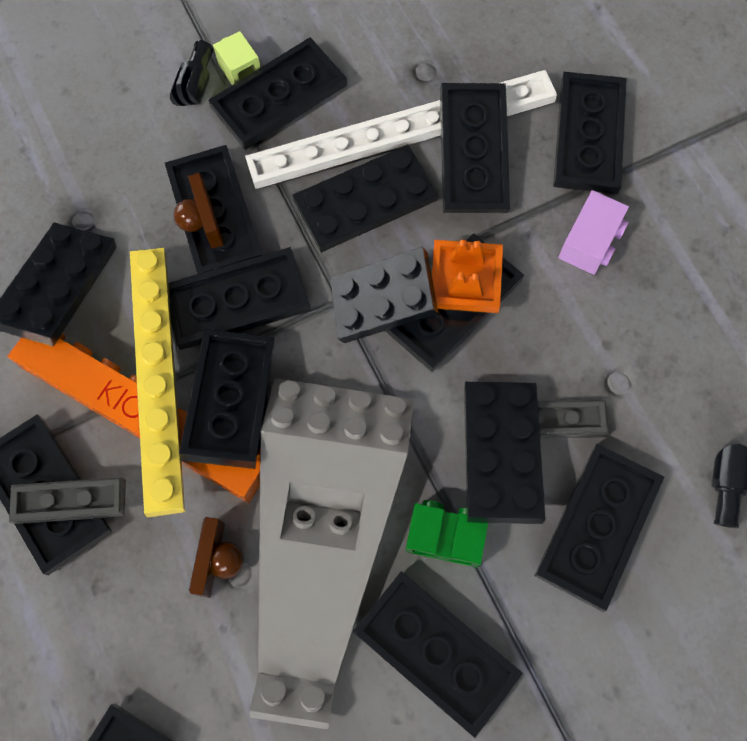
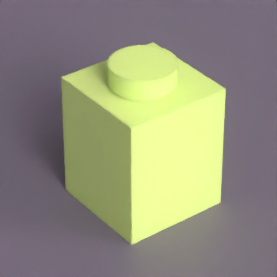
[213,31,261,85]

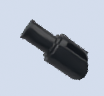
[170,40,214,106]
[711,444,747,528]

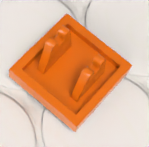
[432,240,503,313]

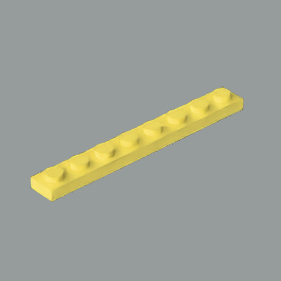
[130,248,186,518]

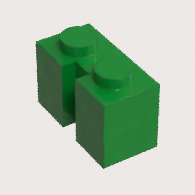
[405,500,488,568]

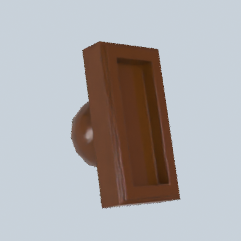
[173,173,224,249]
[189,517,244,598]

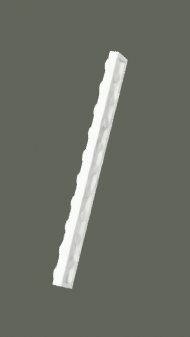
[245,70,557,189]

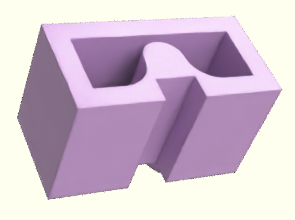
[558,190,629,275]

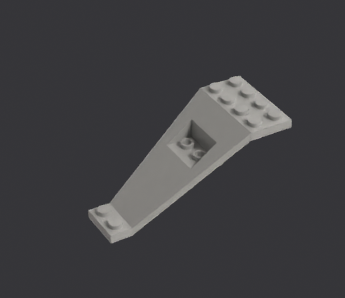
[250,378,414,730]

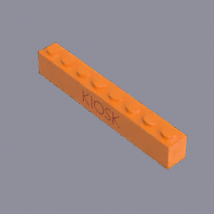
[7,334,260,504]

